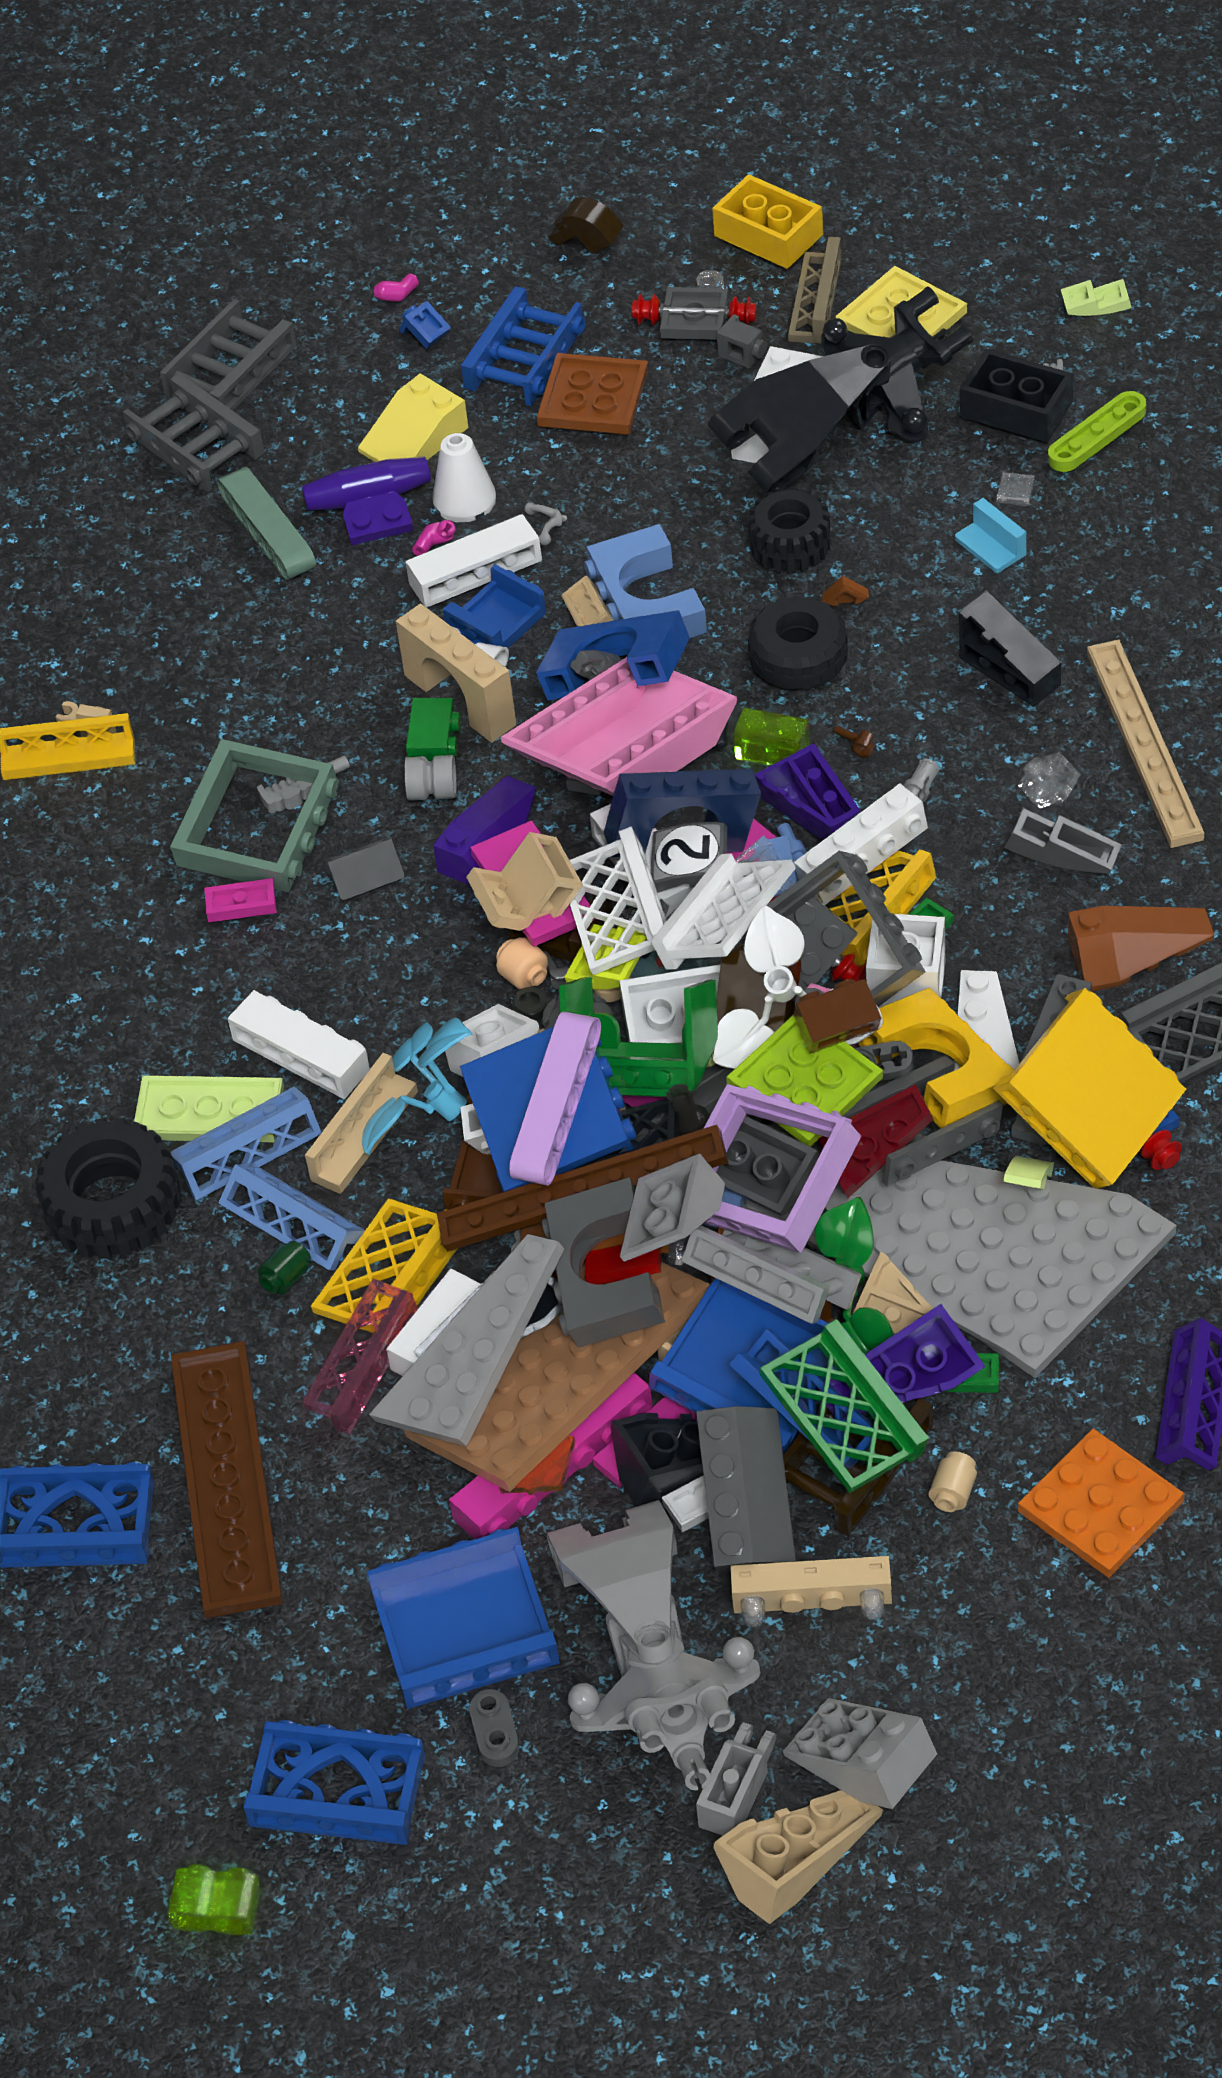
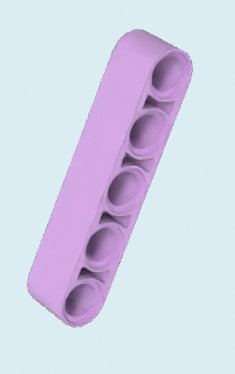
[509,1011,601,1186]

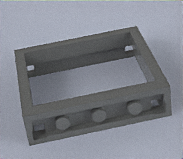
[745,851,926,1007]

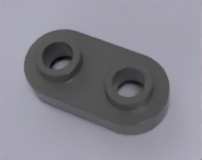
[469,1689,519,1767]

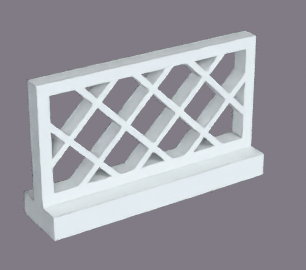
[569,826,667,975]
[651,853,796,970]

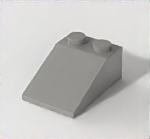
[620,1154,725,1262]

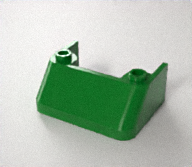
[559,977,718,1097]

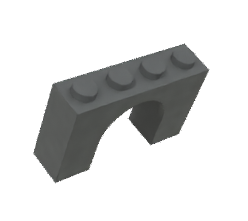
[542,1177,665,1348]

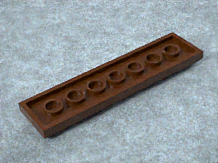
[171,1341,283,1618]

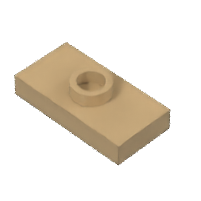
[561,576,614,626]

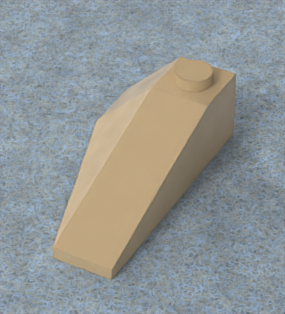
[714,1790,883,1924]

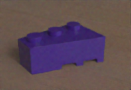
[754,743,861,841]

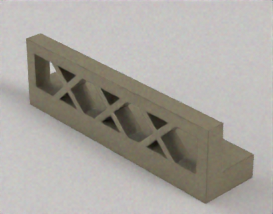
[788,237,841,344]

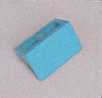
[955,498,1027,573]

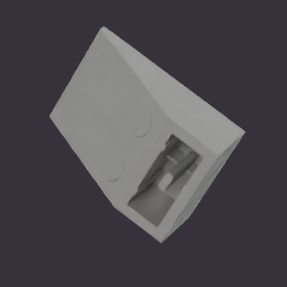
[783,1698,937,1809]

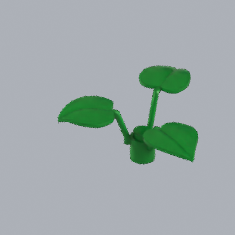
[815,1197,893,1355]

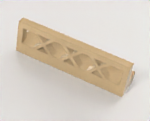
[305,1053,418,1194]

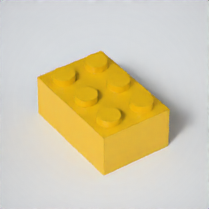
[712,174,823,269]

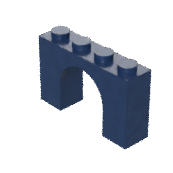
[604,769,761,857]

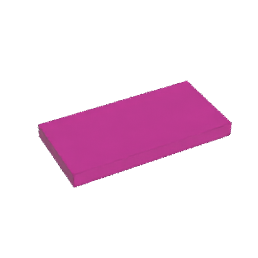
[470,820,596,947]

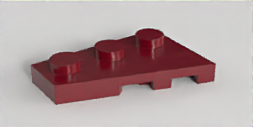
[819,1084,933,1198]

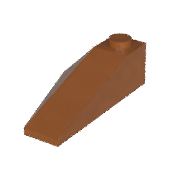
[1068,906,1214,992]

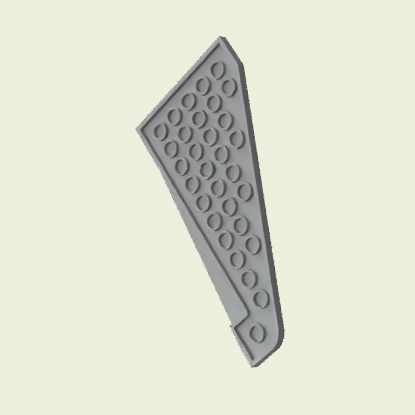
[703,1128,1177,1378]

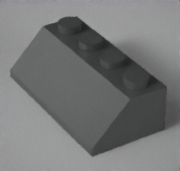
[696,1406,796,1573]

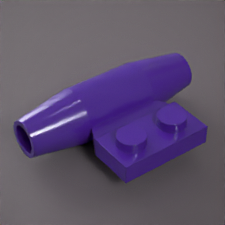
[302,456,431,546]

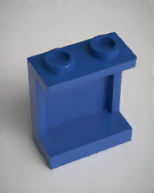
[443,564,546,649]

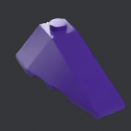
[433,776,536,885]
[815,1304,985,1419]

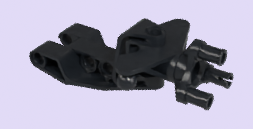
[708,286,973,493]

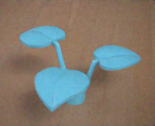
[362,1017,472,1156]

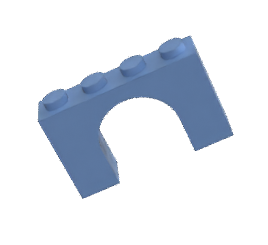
[584,524,707,638]

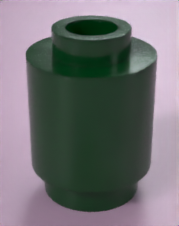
[258,1241,311,1295]

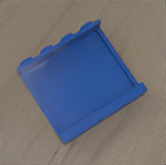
[460,1027,637,1192]
[649,1278,852,1454]
[367,1527,560,1709]

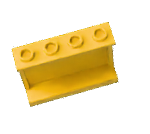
[993,988,1186,1189]

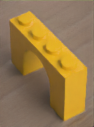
[858,987,1014,1128]

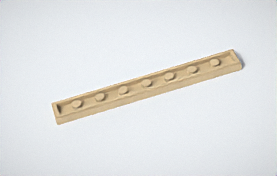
[1087,639,1204,848]

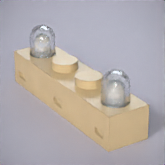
[731,1556,892,1628]

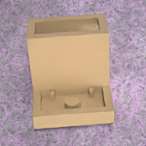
[466,832,583,931]

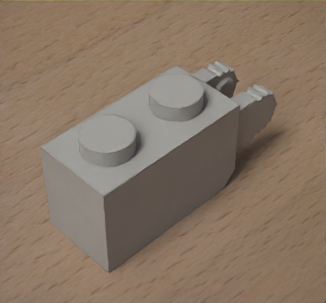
[696,1722,777,1836]

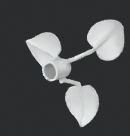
[713,906,883,1069]

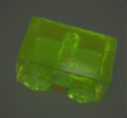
[734,707,810,765]

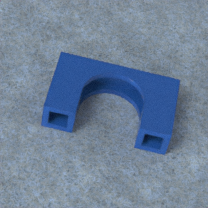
[536,610,690,700]

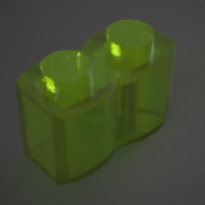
[168,1864,261,1935]

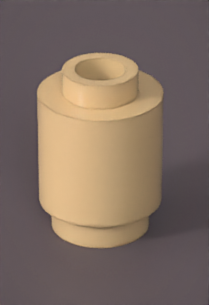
[929,1452,977,1512]

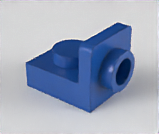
[399,301,451,349]

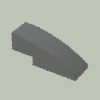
[1004,808,1122,874]

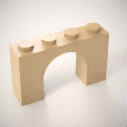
[396,603,516,743]

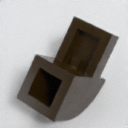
[549,197,624,254]

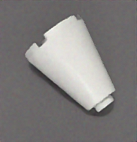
[432,433,496,522]

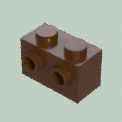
[793,979,882,1054]

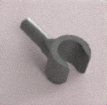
[544,951,569,989]

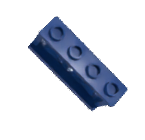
[0,1462,155,1568]
[243,1720,426,1845]

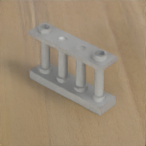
[682,1225,862,1324]

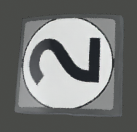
[651,822,727,893]

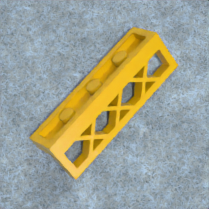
[0,713,135,780]

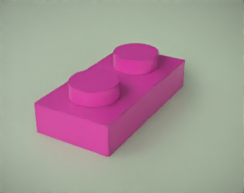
[204,878,277,922]

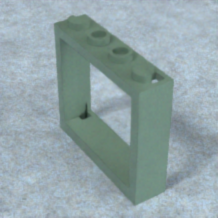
[170,739,339,892]

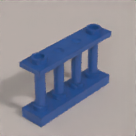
[461,286,586,406]

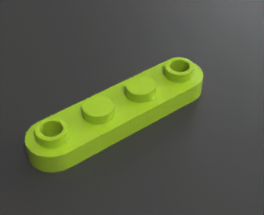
[1048,391,1146,472]

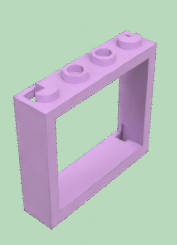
[704,1084,861,1253]

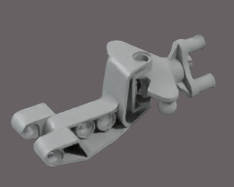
[547,1500,761,1791]

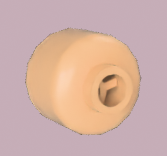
[496,937,548,989]

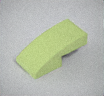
[1061,279,1132,316]
[1004,1156,1054,1190]

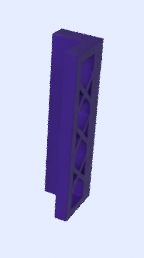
[1156,1317,1222,1471]

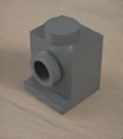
[717,314,768,368]

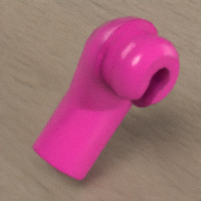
[373,273,419,302]

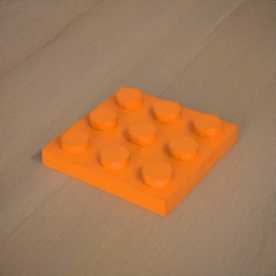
[1018,1428,1185,1578]

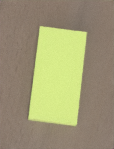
[134,1076,284,1143]

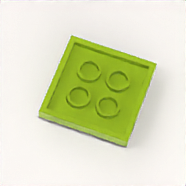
[727,1015,883,1147]

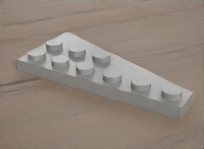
[369,1234,564,1447]

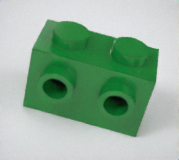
[406,698,461,761]

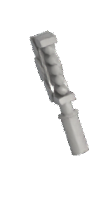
[257,755,350,813]

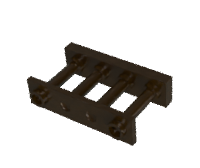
[783,1398,933,1536]

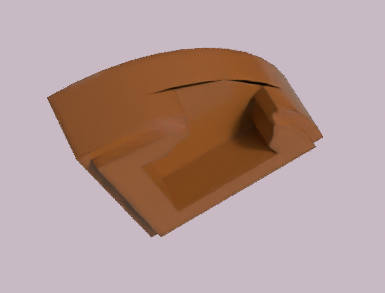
[822,576,869,606]

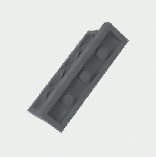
[1120,963,1222,1083]

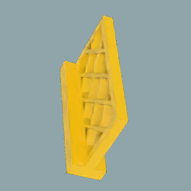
[829,849,937,966]
[311,1198,458,1345]

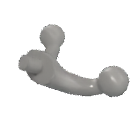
[524,502,567,545]

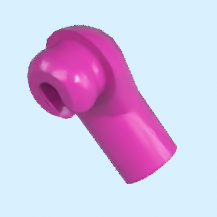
[412,520,456,556]

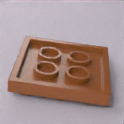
[537,353,649,435]

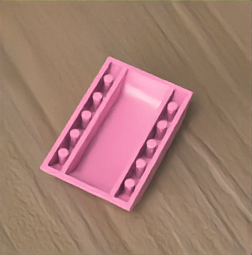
[501,657,737,796]

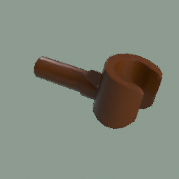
[834,726,875,758]

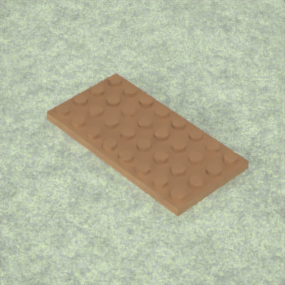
[403,1257,710,1492]

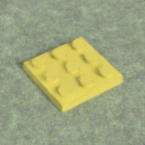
[836,266,967,337]

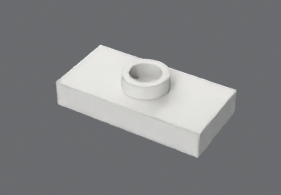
[662,1475,709,1532]

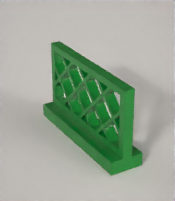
[759,1319,929,1493]

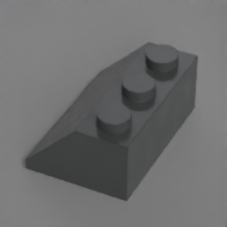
[716,1116,820,1216]

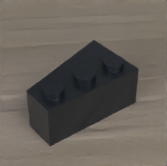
[959,590,1061,707]

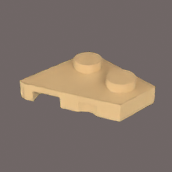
[853,1252,933,1335]

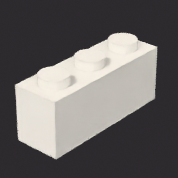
[386,1269,481,1376]

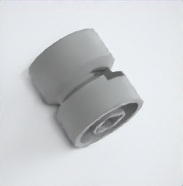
[405,755,457,801]

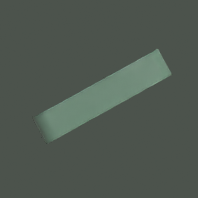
[217,466,316,580]

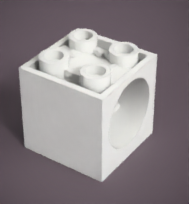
[866,914,946,1008]

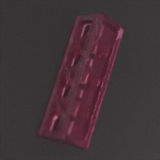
[302,1279,418,1435]

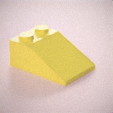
[358,373,469,462]

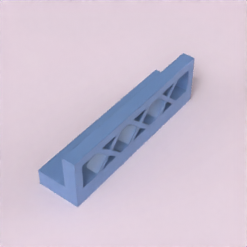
[171,1087,322,1201]
[218,1164,365,1270]

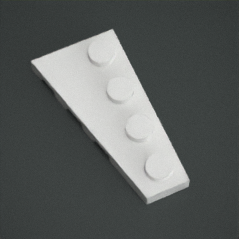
[954,970,1019,1071]

